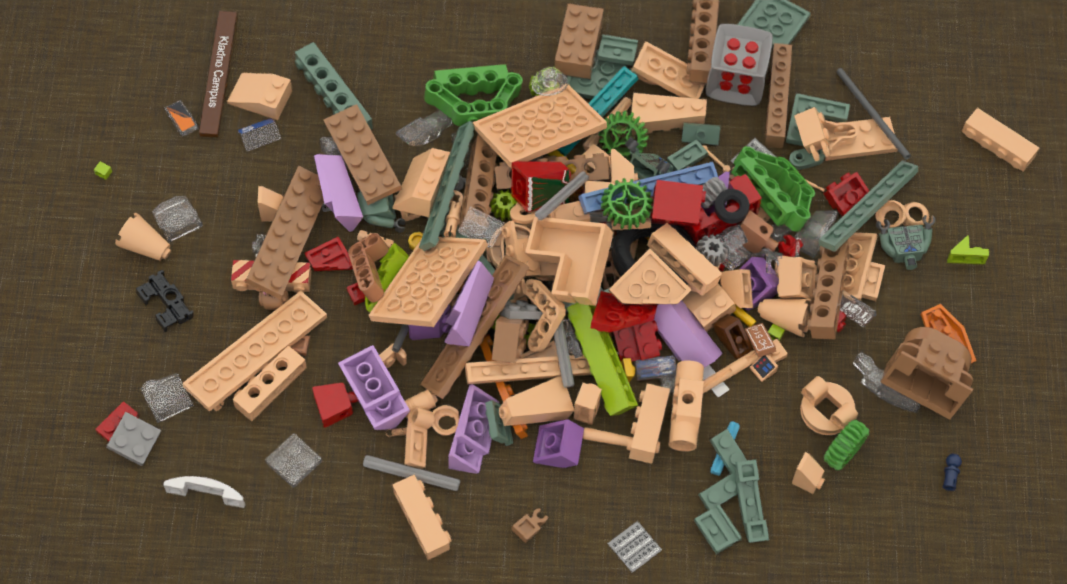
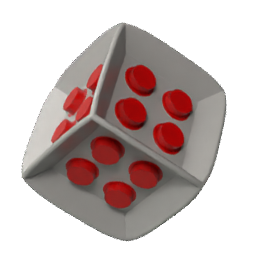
[706,24,773,106]

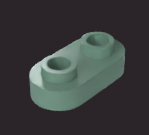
[789,148,825,170]

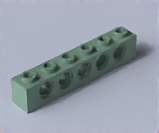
[294,42,373,129]

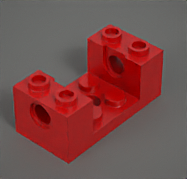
[679,174,762,246]

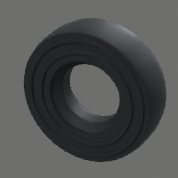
[714,189,749,224]

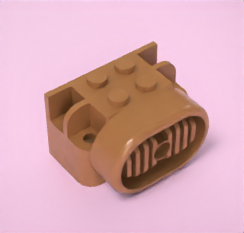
[880,327,973,420]

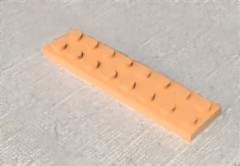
[183,291,327,412]

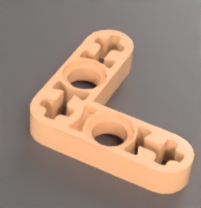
[524,279,565,352]

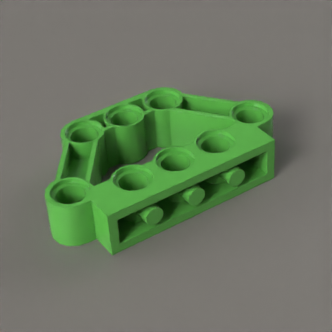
[424,64,522,126]
[731,146,815,232]

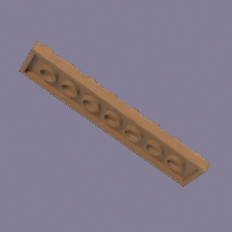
[245,166,324,299]
[420,255,529,399]

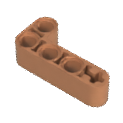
[348,233,389,303]

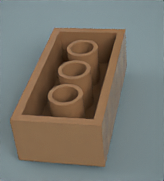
[555,4,604,79]

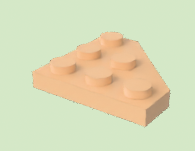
[608,249,691,304]

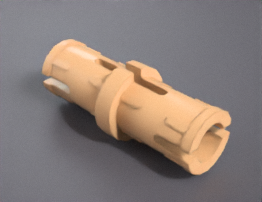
[444,202,462,238]

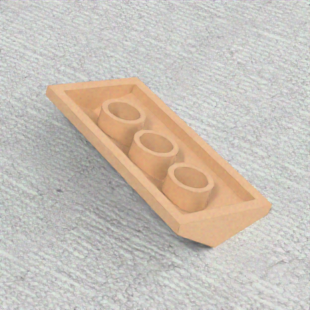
[842,232,878,302]

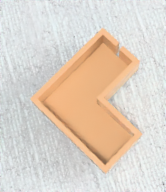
[525,216,614,306]

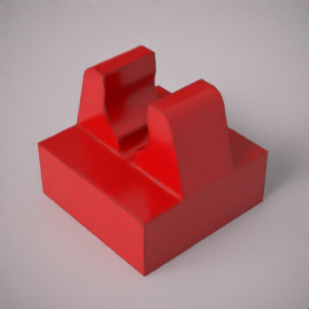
[777,235,803,257]

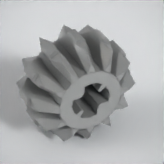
[701,177,728,208]
[696,234,728,267]

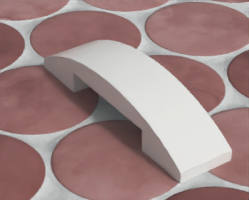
[163,476,245,508]

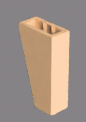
[499,376,574,426]

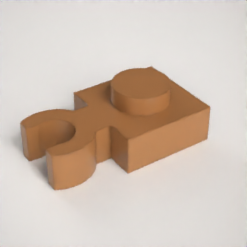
[511,508,548,543]

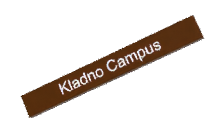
[199,11,237,137]

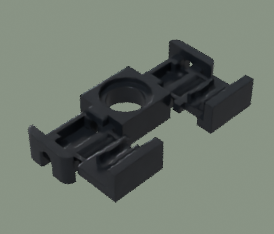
[136,270,193,332]

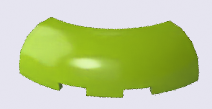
[365,243,409,312]

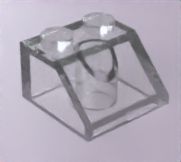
[794,211,838,258]

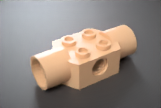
[669,361,704,451]

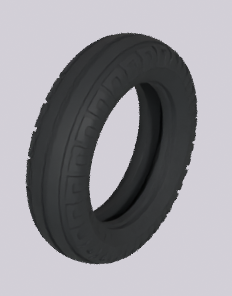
[612,216,696,285]

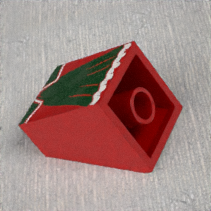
[511,161,571,212]

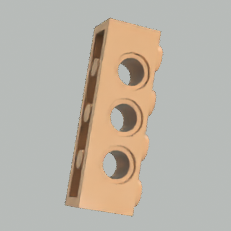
[233,346,307,421]

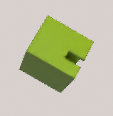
[94,161,112,180]
[768,324,785,341]

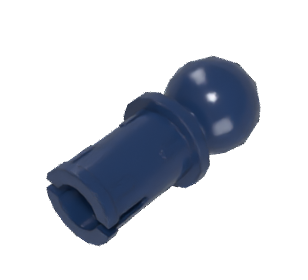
[943,453,962,491]

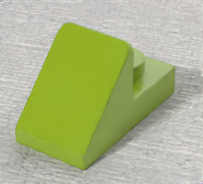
[947,235,989,264]

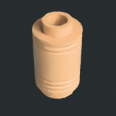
[405,389,438,419]

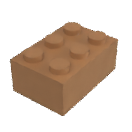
[492,315,529,363]

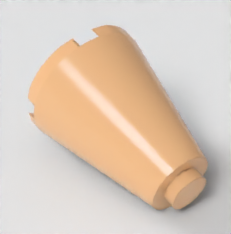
[115,213,171,261]
[758,299,813,337]

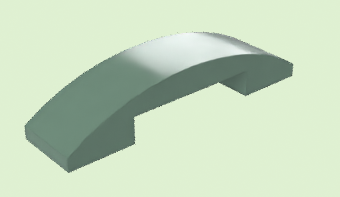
[736,460,769,543]

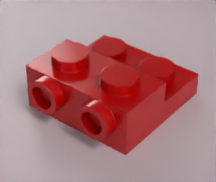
[823,172,869,217]
[612,320,662,362]

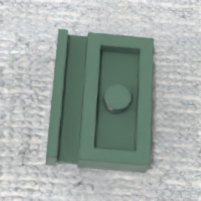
[598,34,638,66]
[485,400,513,446]
[694,505,742,554]

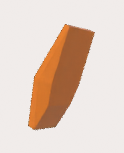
[920,304,976,363]

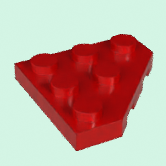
[590,291,658,333]

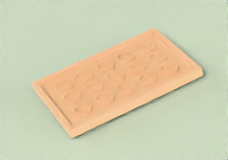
[473,84,607,168]
[368,236,488,327]

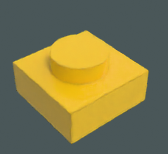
[621,358,635,383]

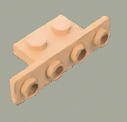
[502,221,541,300]

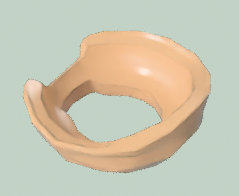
[875,200,906,228]
[902,202,929,226]
[432,405,459,435]

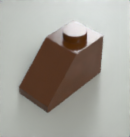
[712,314,753,360]

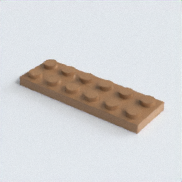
[324,104,402,205]

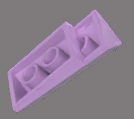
[314,154,363,232]
[444,261,494,346]
[654,300,723,368]
[338,345,410,430]
[449,384,499,474]

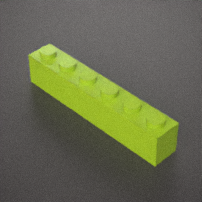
[567,302,638,416]

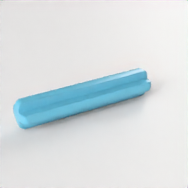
[710,421,740,476]

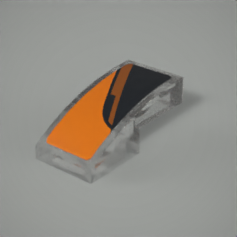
[164,100,199,137]

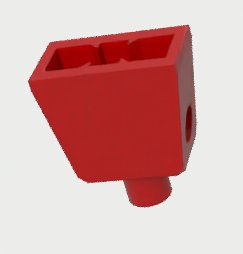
[312,383,358,428]

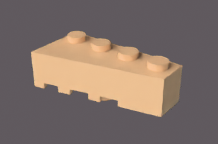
[631,93,707,135]

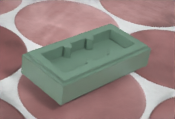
[682,122,720,145]

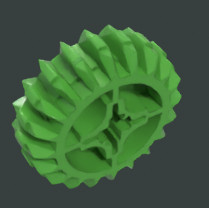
[598,111,649,160]
[601,178,653,230]
[824,420,869,470]

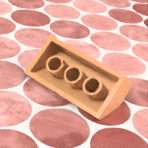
[393,148,450,217]

